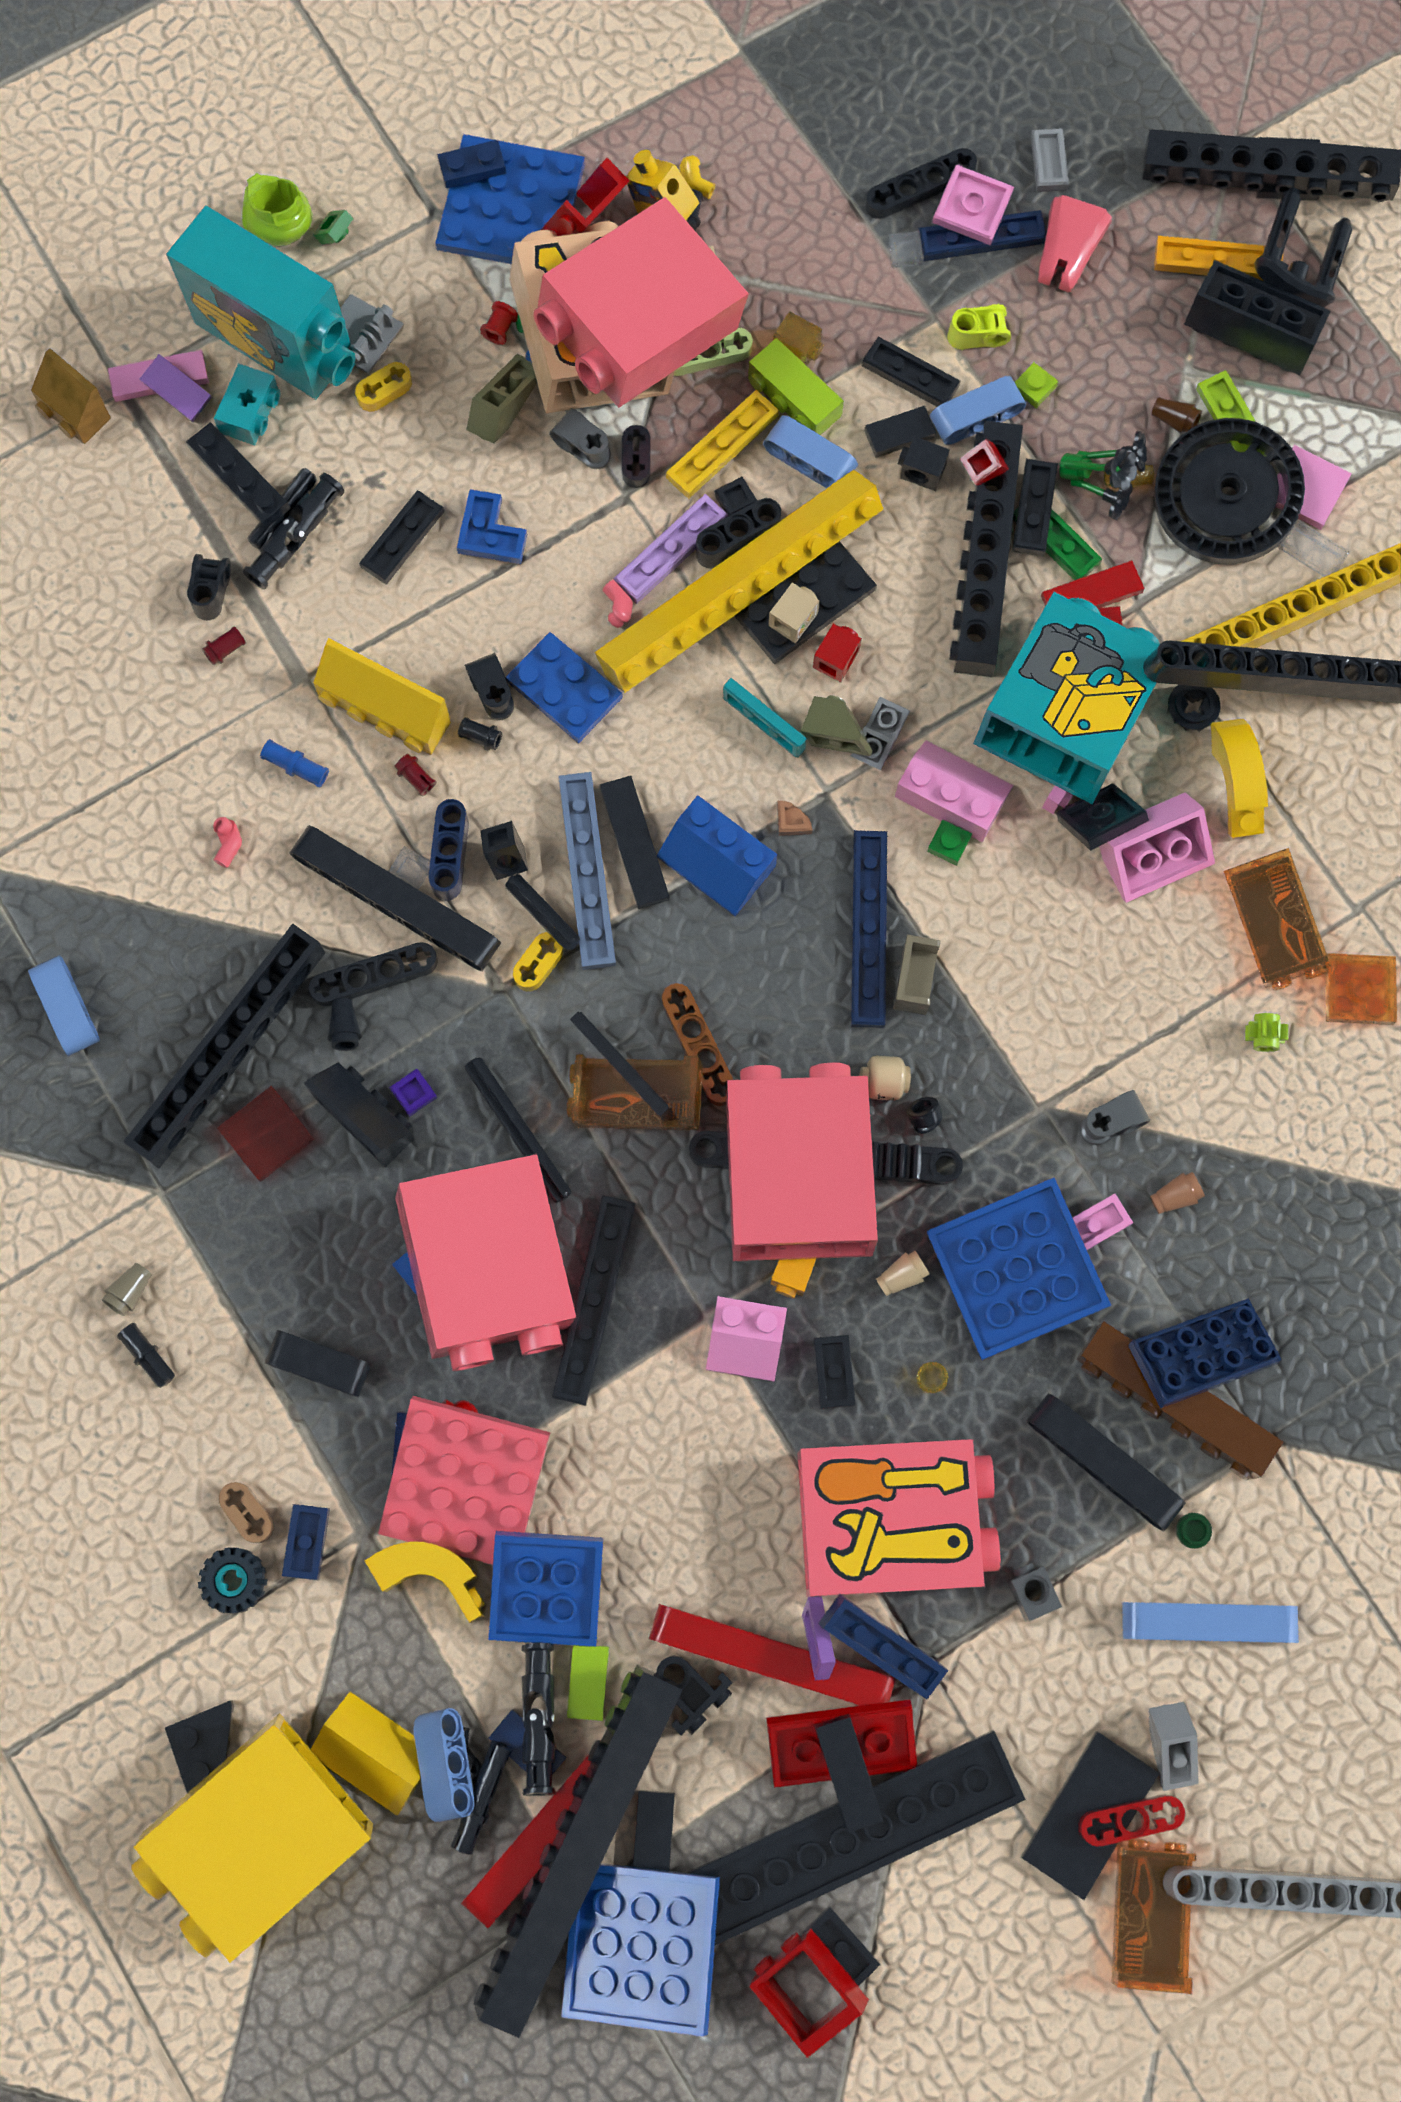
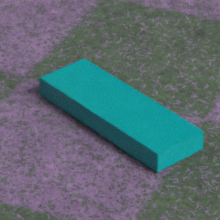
[723,678,807,758]

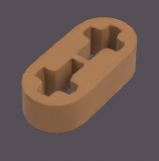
[219,1482,274,1543]

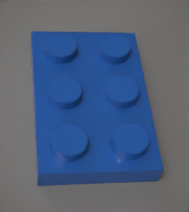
[506,632,623,744]

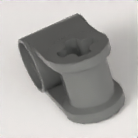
[550,408,611,469]
[1080,1090,1150,1145]

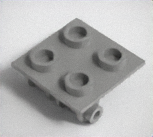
[340,294,404,374]

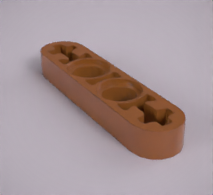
[662,983,733,1106]

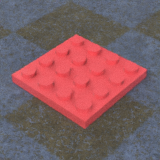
[378,1396,551,1565]

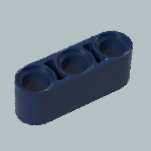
[428,799,469,901]

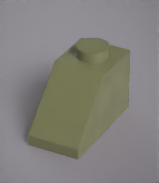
[801,695,873,756]

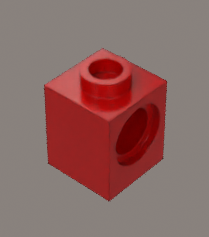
[812,623,862,683]

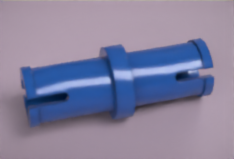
[260,739,329,788]

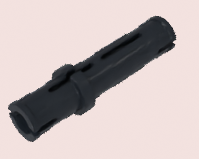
[451,1740,512,1855]

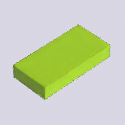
[567,1645,609,1721]

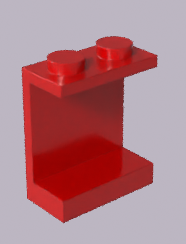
[541,157,630,237]

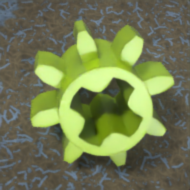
[1245,1013,1289,1052]

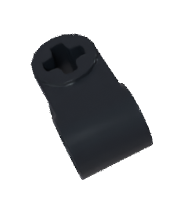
[187,554,231,620]
[465,652,514,720]

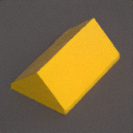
[311,1691,421,1816]

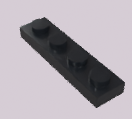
[186,422,291,529]

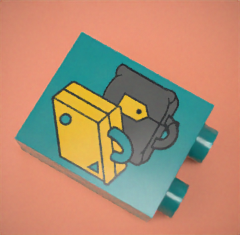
[166,205,356,400]
[973,592,1160,804]

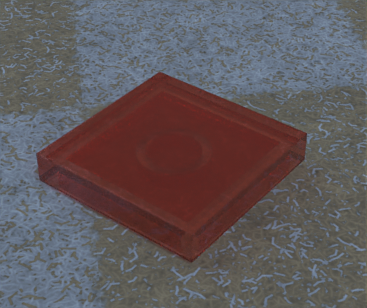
[217,1085,315,1182]

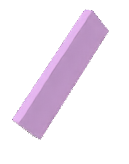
[614,494,728,604]

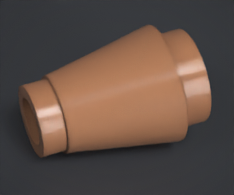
[1150,1172,1205,1214]

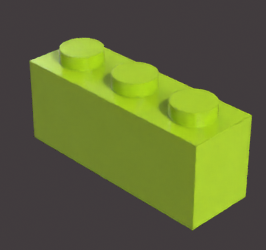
[748,338,844,435]

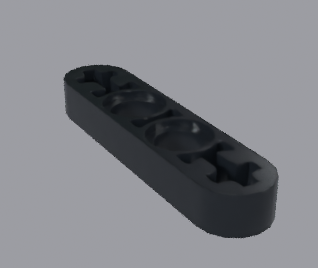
[865,148,977,219]
[309,942,438,1006]

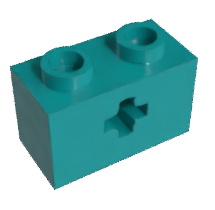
[214,363,280,446]

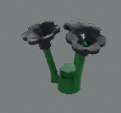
[1059,431,1147,520]

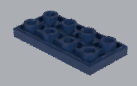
[1128,1298,1282,1409]

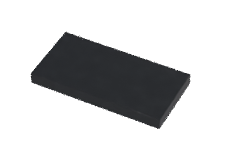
[1020,1731,1159,1900]

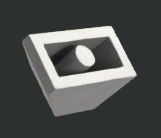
[1149,1702,1198,1791]

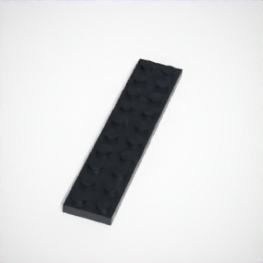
[687,1730,1026,1945]

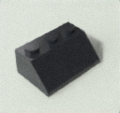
[304,1062,414,1168]

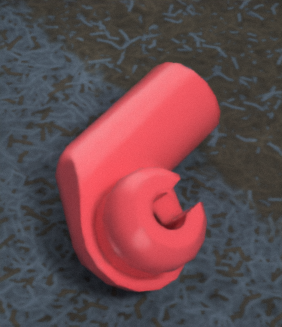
[603,580,633,628]
[213,817,242,868]

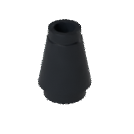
[327,998,362,1051]

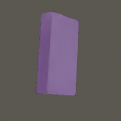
[140,354,212,422]
[802,1596,835,1680]

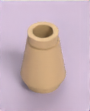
[876,1251,930,1296]

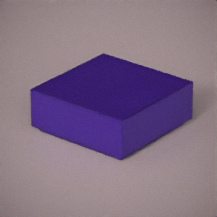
[389,1069,438,1117]

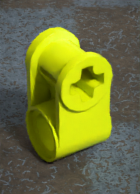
[947,304,1011,350]

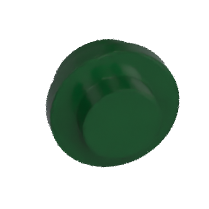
[1176,1513,1212,1549]

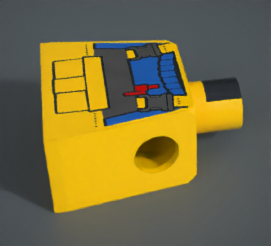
[626,150,699,220]

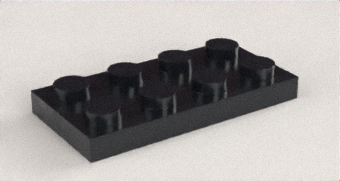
[734,541,877,665]

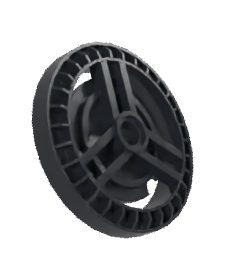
[1154,418,1305,564]

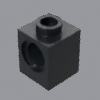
[897,436,950,491]
[480,821,528,880]

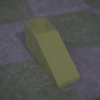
[466,354,537,443]

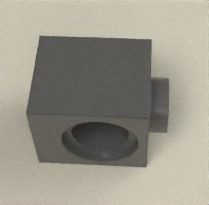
[1007,1563,1062,1622]

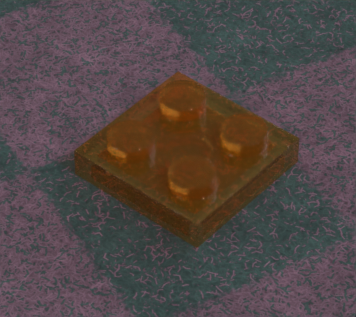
[1325,953,1397,1025]

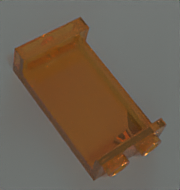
[1223,848,1331,991]
[567,1054,703,1131]
[1111,1839,1197,1994]

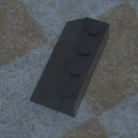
[1184,260,1331,376]

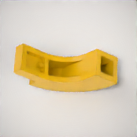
[1211,718,1268,838]
[364,1542,485,1623]

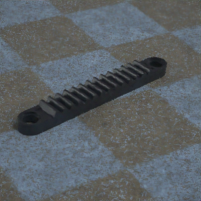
[689,1131,963,1185]

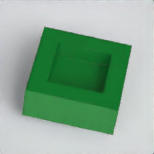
[313,209,354,244]
[927,819,972,866]

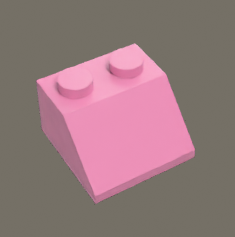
[706,1296,787,1382]

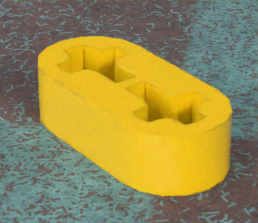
[355,362,412,412]
[513,932,563,992]

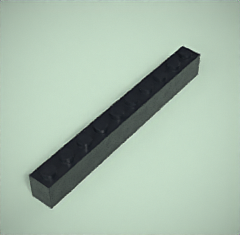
[473,1664,682,2038]

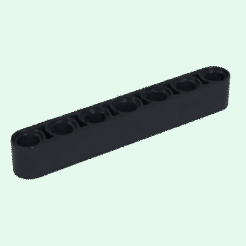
[289,825,501,972]

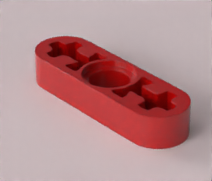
[1079,1794,1185,1846]

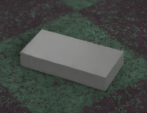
[1031,129,1069,192]

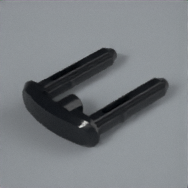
[1255,187,1352,307]

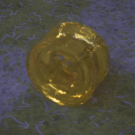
[916,1362,948,1394]

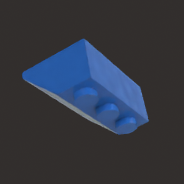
[657,795,777,916]

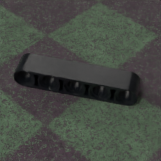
[1027,1393,1186,1532]

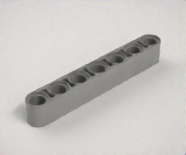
[1163,1865,1401,1918]

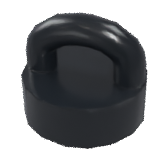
[906,1097,942,1134]

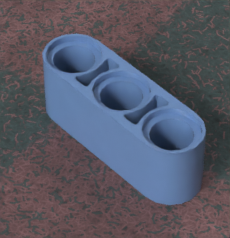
[930,376,1026,445]
[763,416,858,488]
[28,955,100,1056]
[414,1708,474,1822]

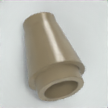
[102,1263,152,1316]

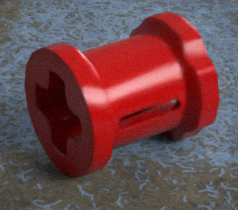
[480,301,518,345]

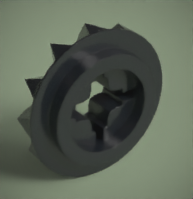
[1167,685,1221,732]

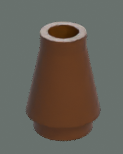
[1151,397,1202,435]

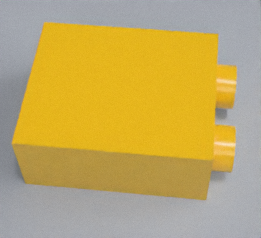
[131,1713,373,1963]

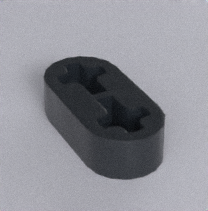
[621,425,651,488]

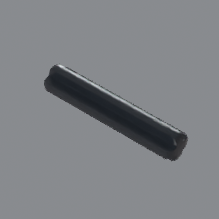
[248,468,317,550]
[505,874,580,951]

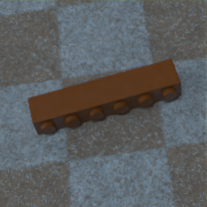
[1076,1321,1283,1480]

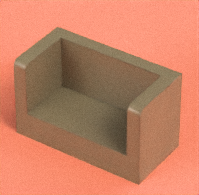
[893,934,940,1015]

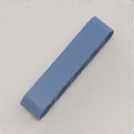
[1122,1602,1299,1643]

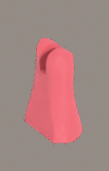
[1038,195,1112,293]

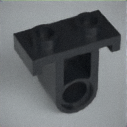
[656,1656,733,1736]

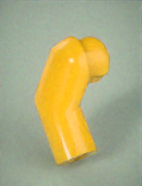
[679,155,715,199]

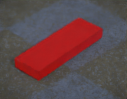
[1041,560,1145,608]

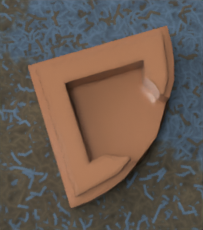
[777,800,812,836]

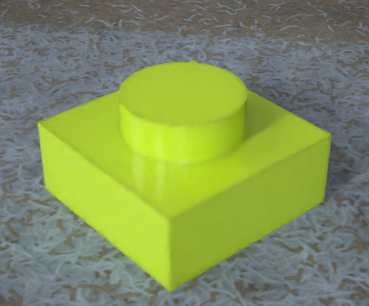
[1015,362,1058,409]

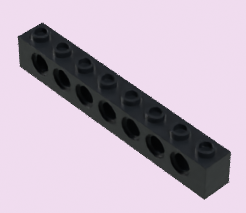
[1142,129,1401,202]
[949,420,1023,677]
[123,923,325,1169]

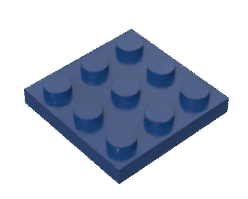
[488,1531,604,1647]

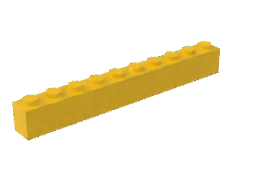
[594,469,884,693]

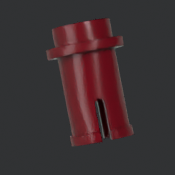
[202,626,246,665]
[395,754,437,796]

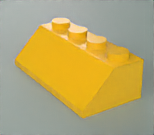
[313,638,451,755]

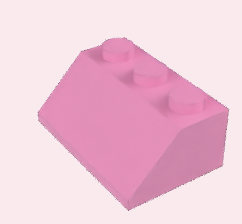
[895,740,1013,843]
[1099,793,1215,903]

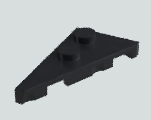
[165,1700,234,1793]

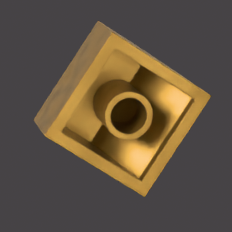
[31,348,111,445]

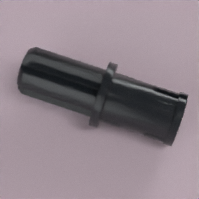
[117,1322,175,1388]

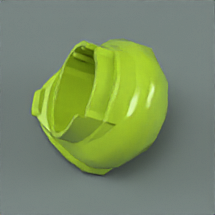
[242,173,313,246]

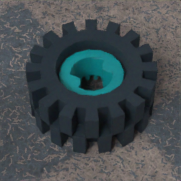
[198,1547,267,1613]

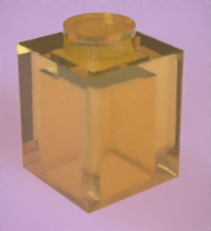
[773,311,824,366]

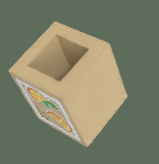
[769,583,819,643]

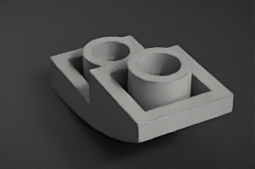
[851,697,910,770]

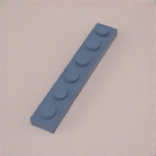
[559,772,616,970]

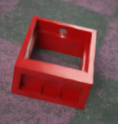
[749,1928,869,2058]

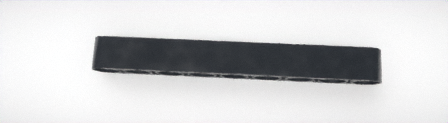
[1143,641,1401,703]

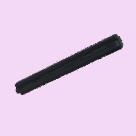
[465,1057,571,1203]

